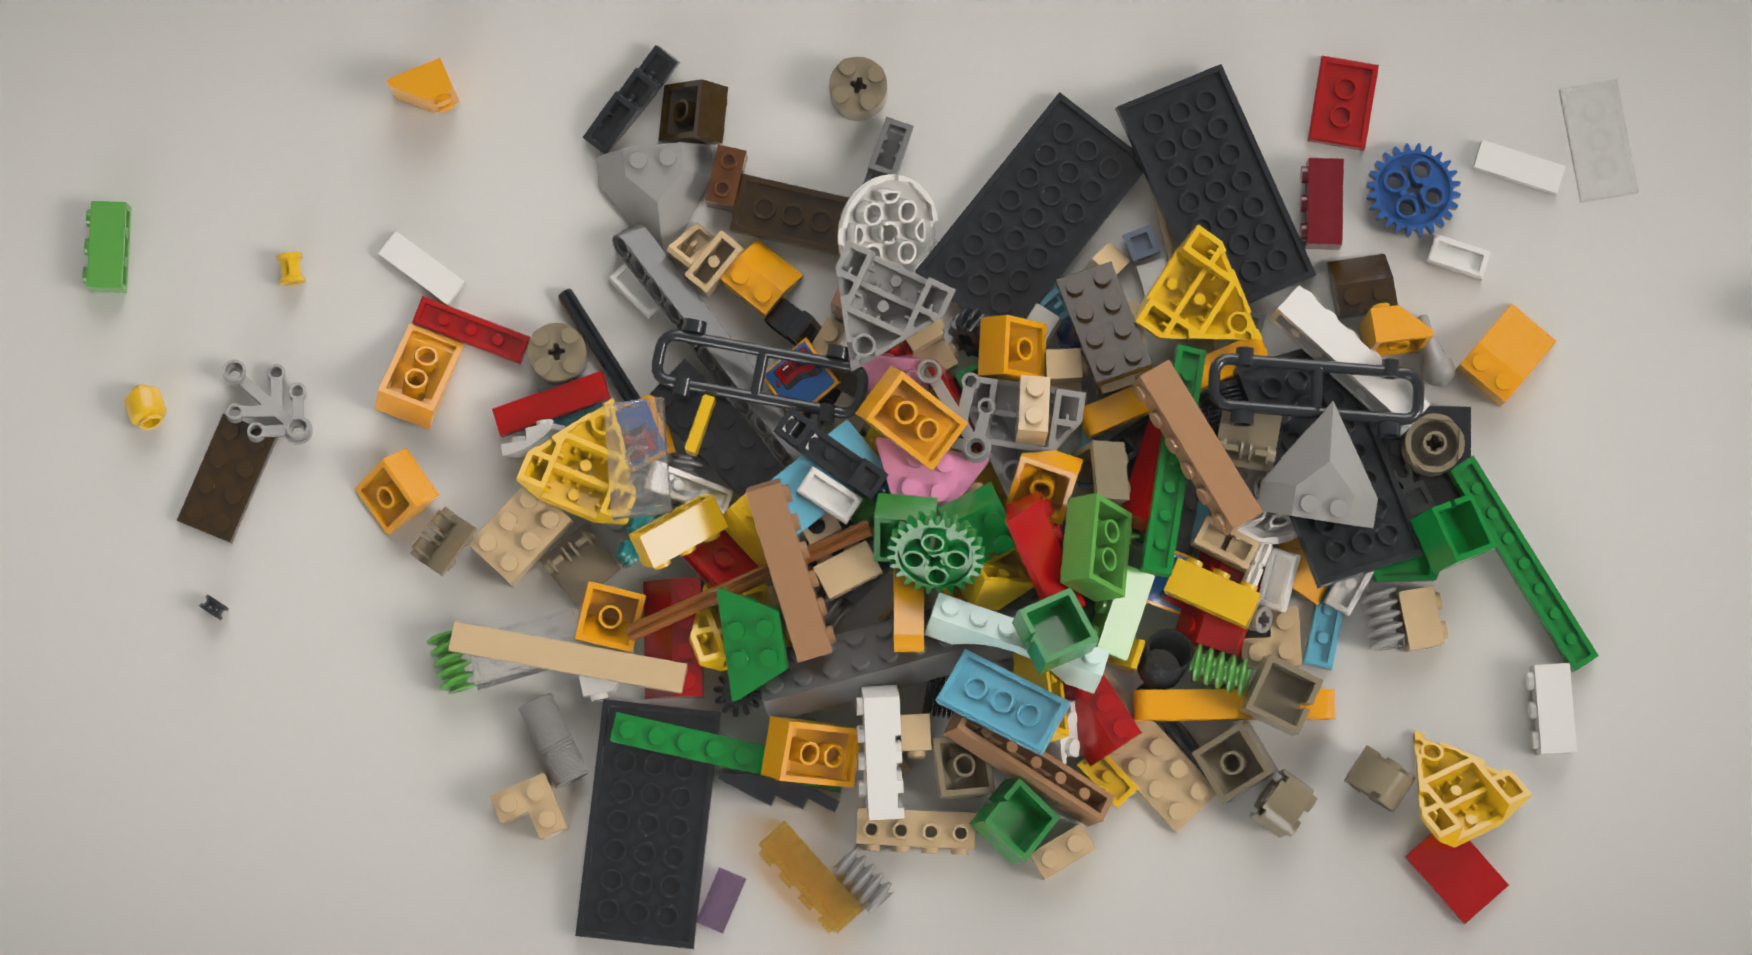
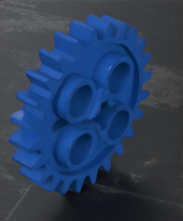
[1365,143,1461,238]

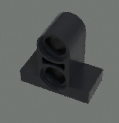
[764,298,822,346]

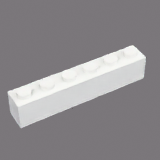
[1269,285,1430,436]

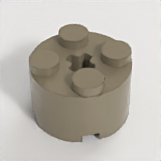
[829,57,887,121]
[527,323,589,385]
[1401,413,1465,477]
[1344,745,1416,812]
[1250,769,1318,838]

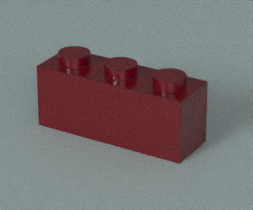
[1299,158,1344,250]

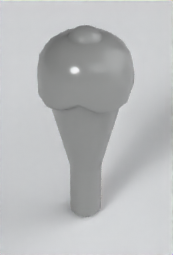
[1417,314,1456,387]

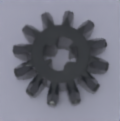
[948,307,989,358]
[713,670,762,717]

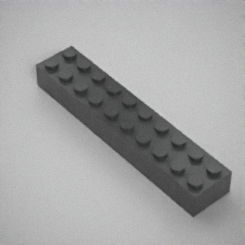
[760,587,1040,720]

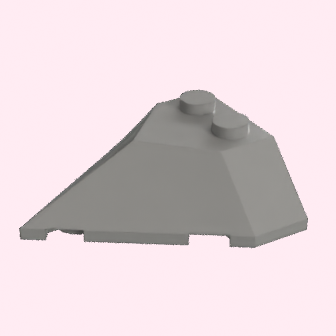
[596,142,713,256]
[835,240,956,373]
[967,376,1086,497]
[1257,401,1378,528]

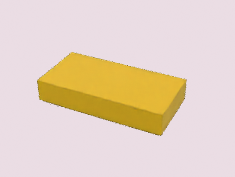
[685,394,716,457]

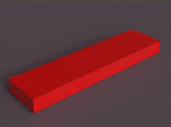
[412,296,531,365]
[492,371,611,438]

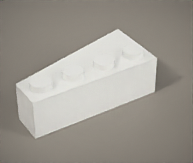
[856,685,905,820]

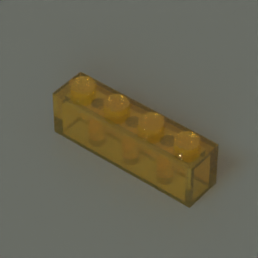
[758,820,864,934]

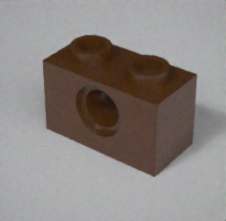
[705,144,748,213]

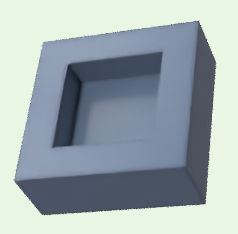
[1122,225,1160,263]

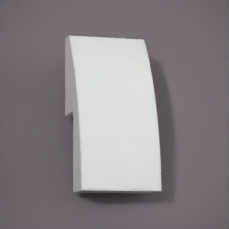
[501,419,565,458]

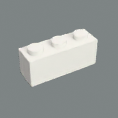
[1526,663,1577,755]

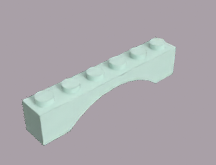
[924,593,1109,693]

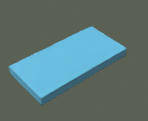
[772,419,882,535]
[936,649,1071,756]

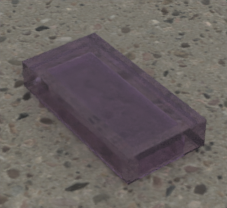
[697,867,747,933]

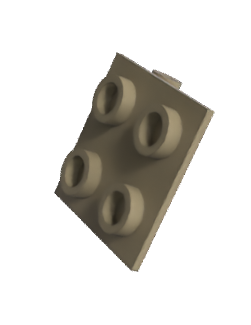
[1217,410,1282,472]
[410,507,477,577]
[539,524,622,605]

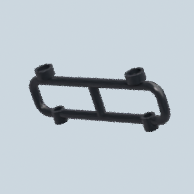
[652,318,869,424]
[1208,347,1425,438]

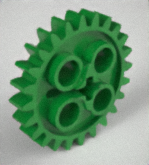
[887,510,986,594]

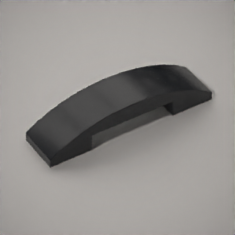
[773,406,889,500]

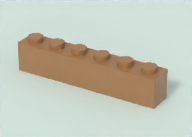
[1133,360,1263,536]
[745,478,836,663]
[943,712,1115,827]

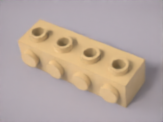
[856,808,976,855]

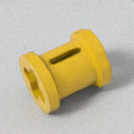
[276,252,306,286]

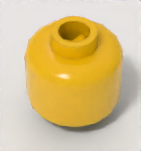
[124,384,167,430]

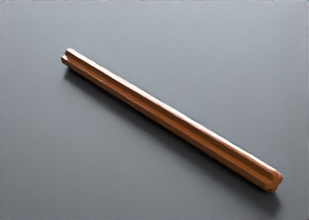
[625,520,873,641]

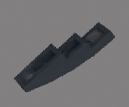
[582,45,681,154]
[718,773,840,813]

